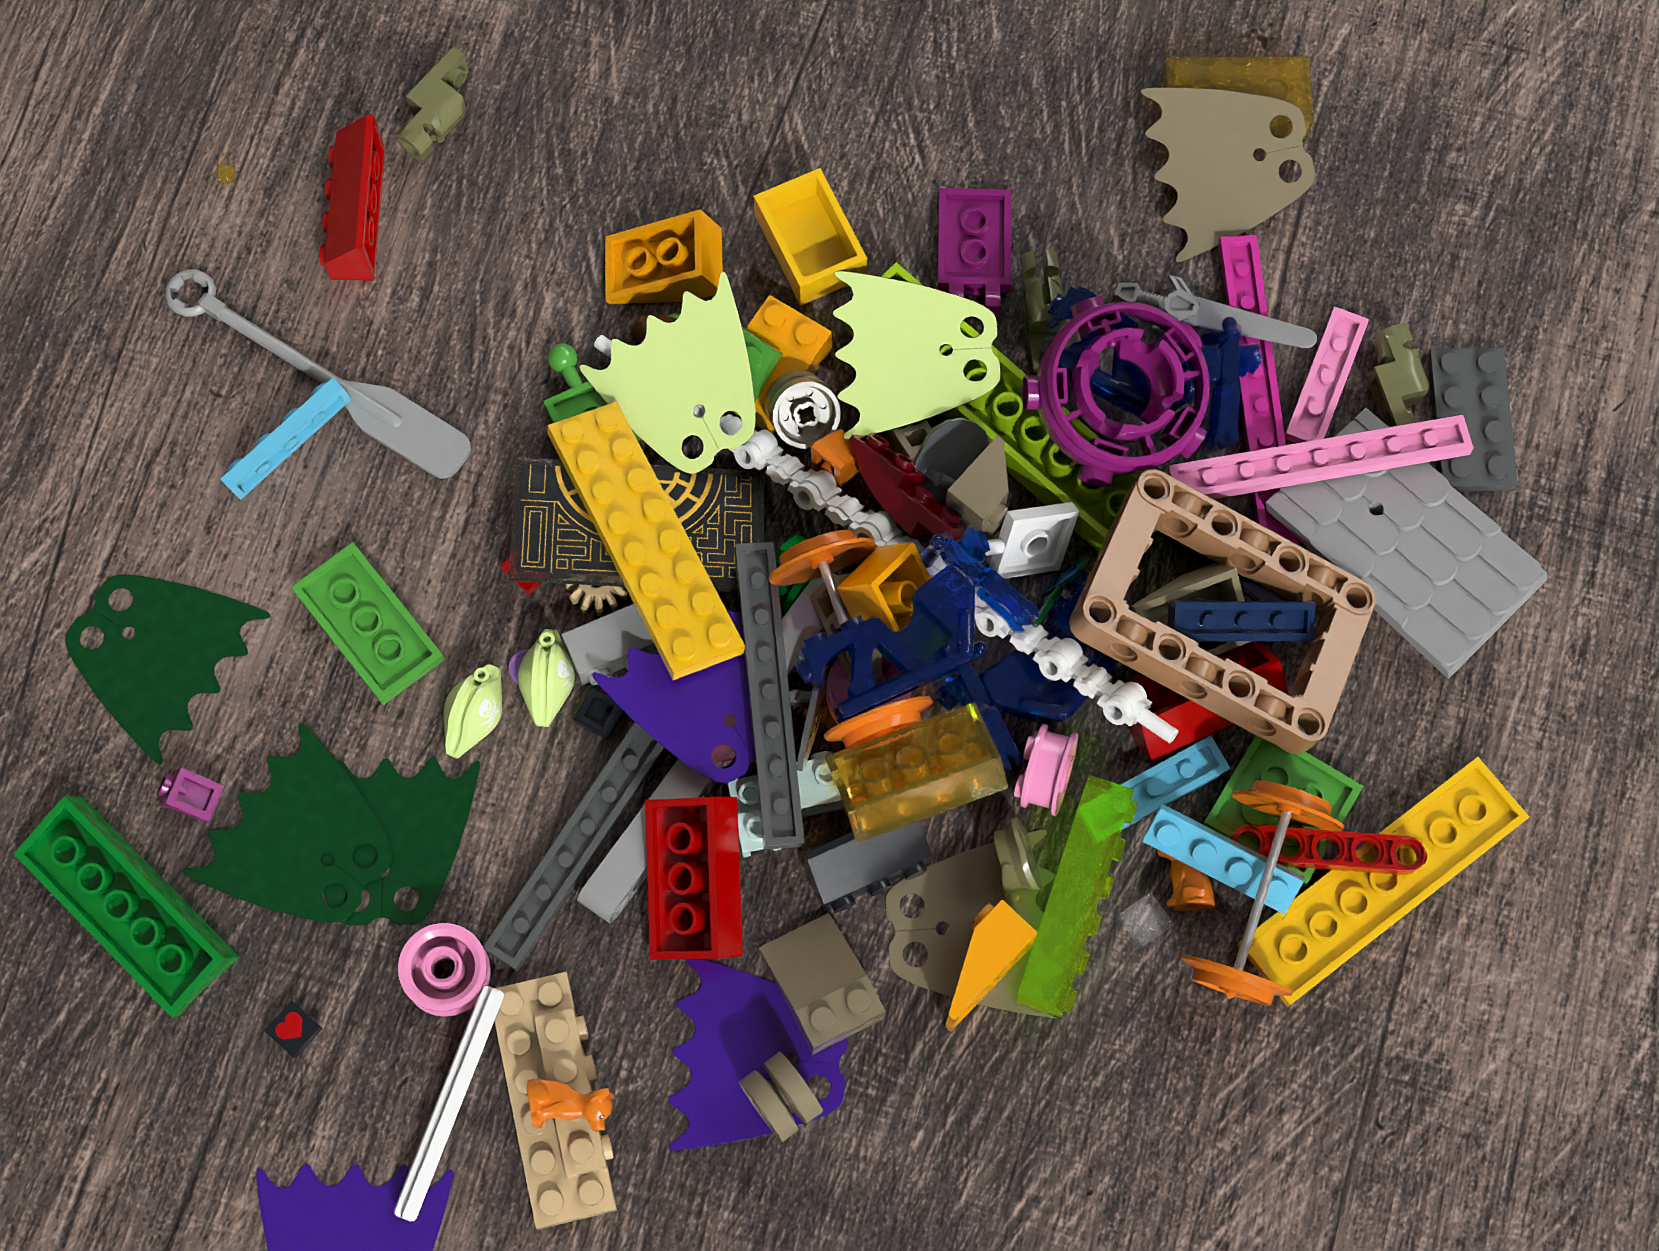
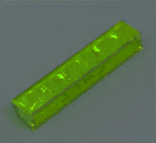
[1014,775,1138,1019]

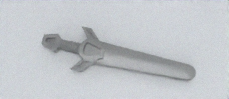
[1115,275,1317,348]

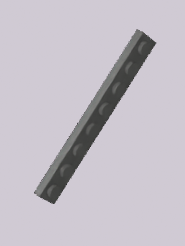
[734,542,805,850]
[483,722,666,972]

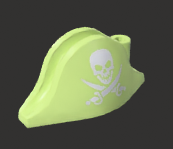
[518,629,575,727]
[443,664,502,759]

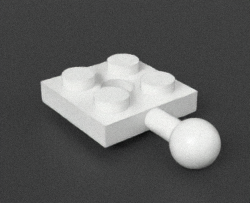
[952,502,1080,580]

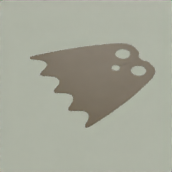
[1141,88,1315,262]
[886,830,1063,1018]

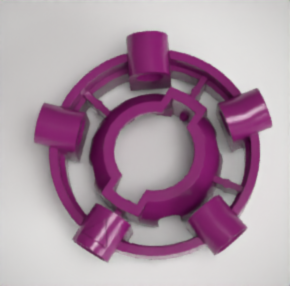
[1022,296,1210,487]

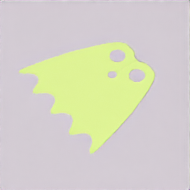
[833,271,1000,439]
[580,272,755,474]

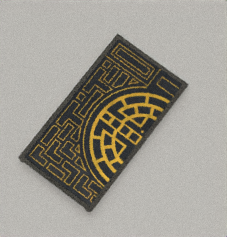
[508,458,766,592]

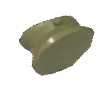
[994,816,1043,898]

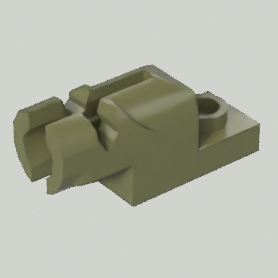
[396,46,469,163]
[1020,249,1070,374]
[1367,323,1429,427]

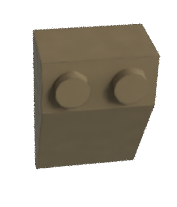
[1131,563,1252,660]
[759,913,885,1055]

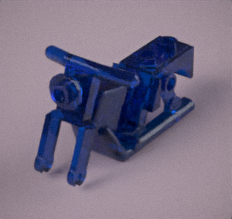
[1037,286,1264,450]
[795,525,1039,724]
[932,567,1129,775]

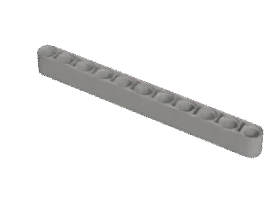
[577,573,837,923]

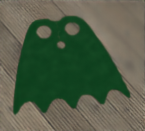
[65,575,271,764]
[182,723,393,923]
[321,757,480,926]

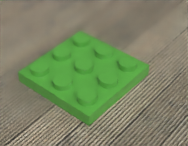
[1203,735,1364,887]

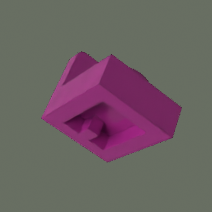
[157,767,224,823]

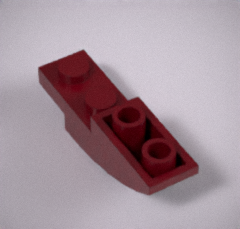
[849,433,973,542]

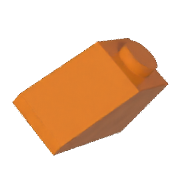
[811,429,861,494]

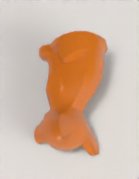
[1157,849,1215,911]
[527,1079,614,1132]

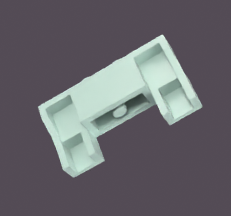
[728,751,895,858]

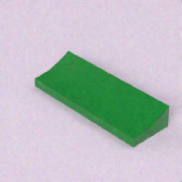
[14,796,240,1017]

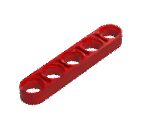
[1230,825,1426,875]

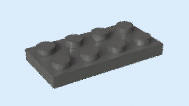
[1427,348,1518,492]

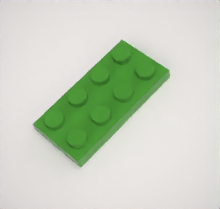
[291,542,445,706]

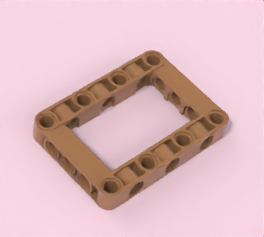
[1069,470,1376,754]

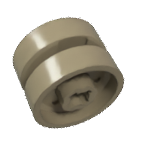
[765,370,841,449]
[738,1051,823,1142]

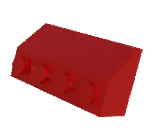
[319,115,385,281]
[1125,641,1289,760]
[645,797,743,960]

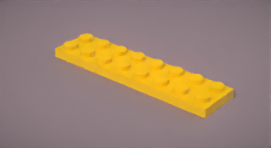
[547,401,745,680]
[1237,757,1529,1007]

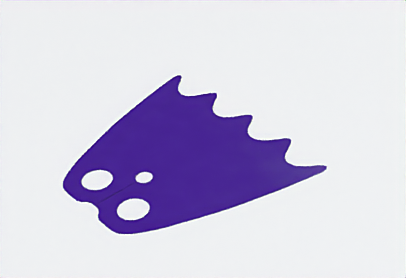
[592,609,793,783]
[668,959,848,1151]
[256,1164,453,1251]

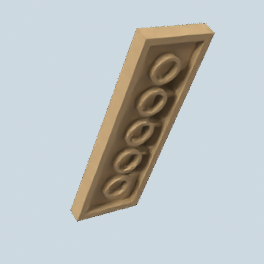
[494,972,617,1230]

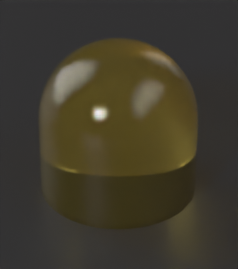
[217,165,236,184]

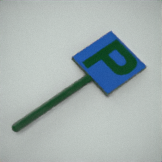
[1032,555,1090,628]

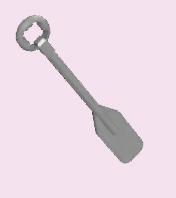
[165,269,471,479]

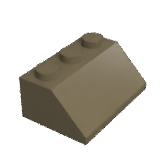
[945,435,1009,541]

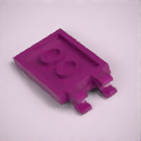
[937,188,1011,318]

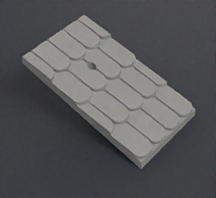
[1266,408,1547,679]

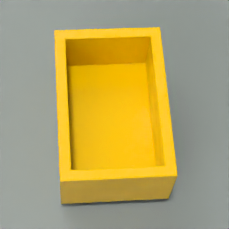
[754,168,867,306]

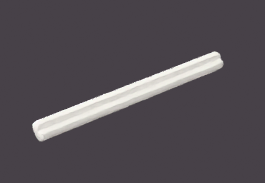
[394,986,504,1221]

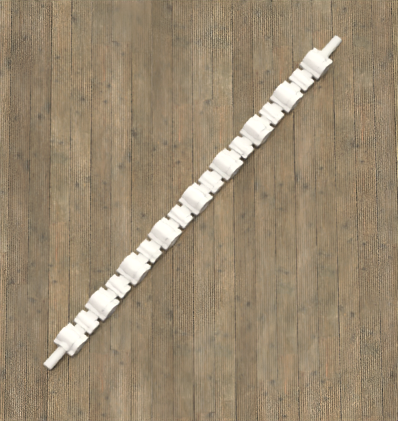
[594,335,1179,744]

